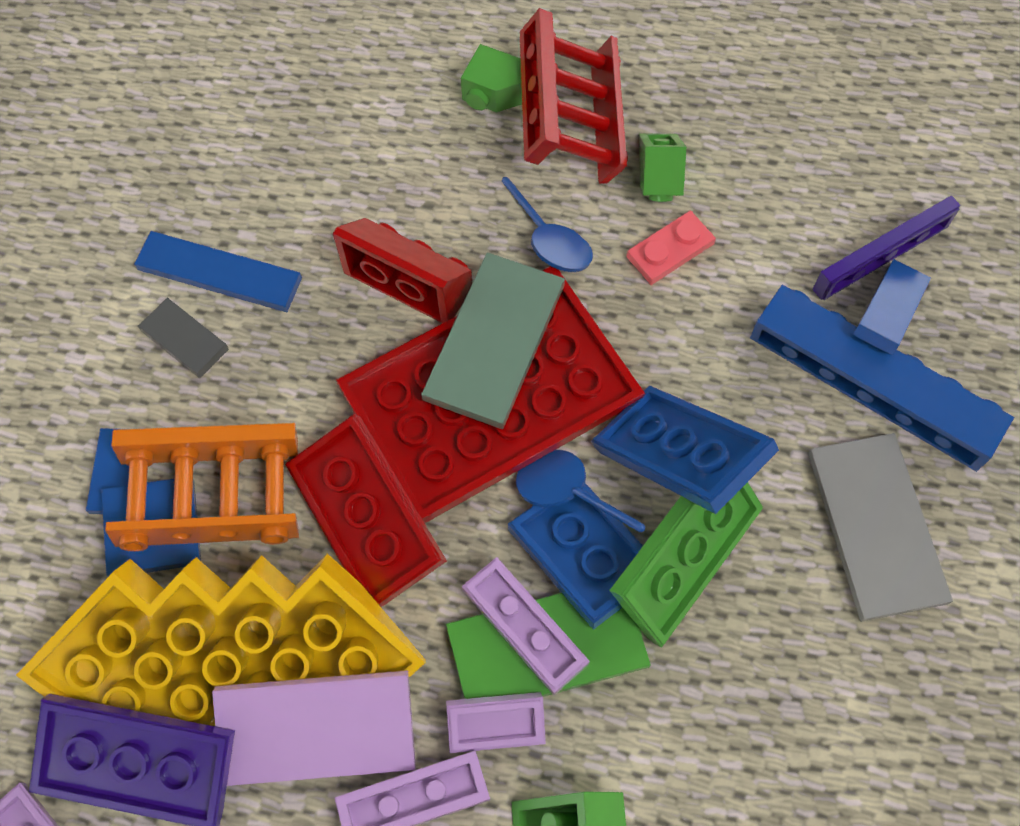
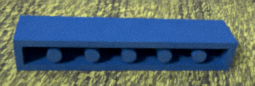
[750,284,1015,472]

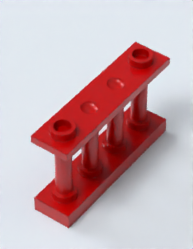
[519,8,628,184]

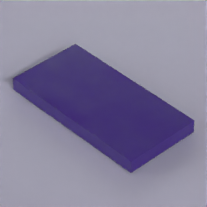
[29,694,235,826]

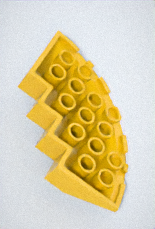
[16,553,426,726]

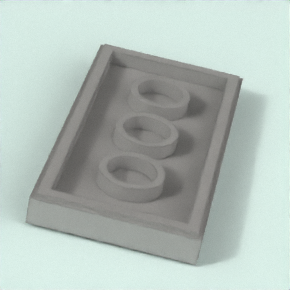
[808,433,953,622]

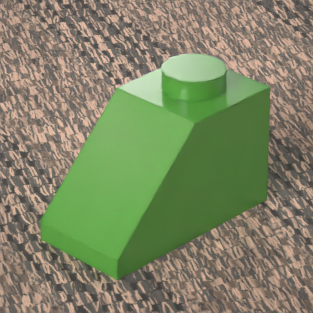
[461,44,522,113]
[638,133,687,202]
[512,792,626,826]

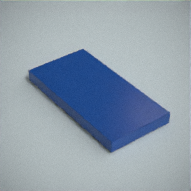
[591,386,779,514]

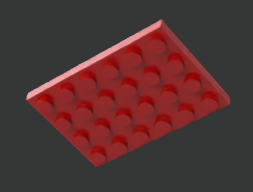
[336,266,645,523]

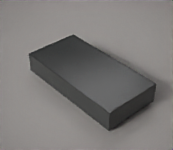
[138,297,229,379]

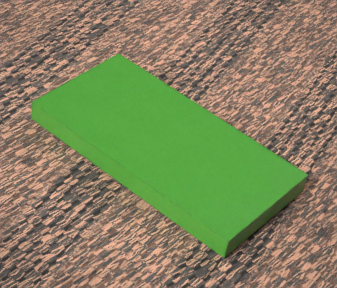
[609,482,763,647]
[446,593,651,699]

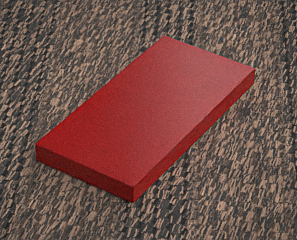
[285,414,447,607]

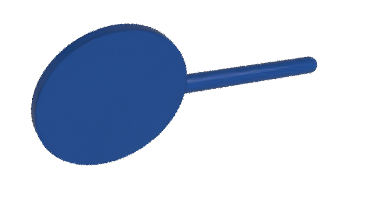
[502,177,593,272]
[516,450,645,532]

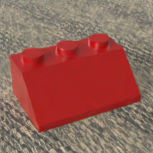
[333,218,473,323]

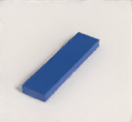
[134,231,302,313]

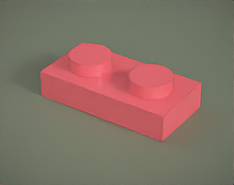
[626,210,716,285]

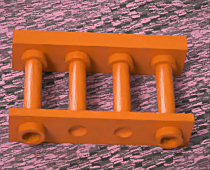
[105,423,299,552]

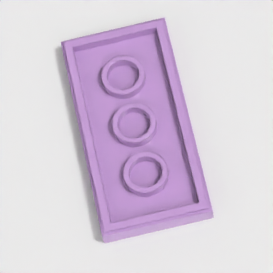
[212,671,416,786]

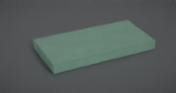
[421,252,565,429]

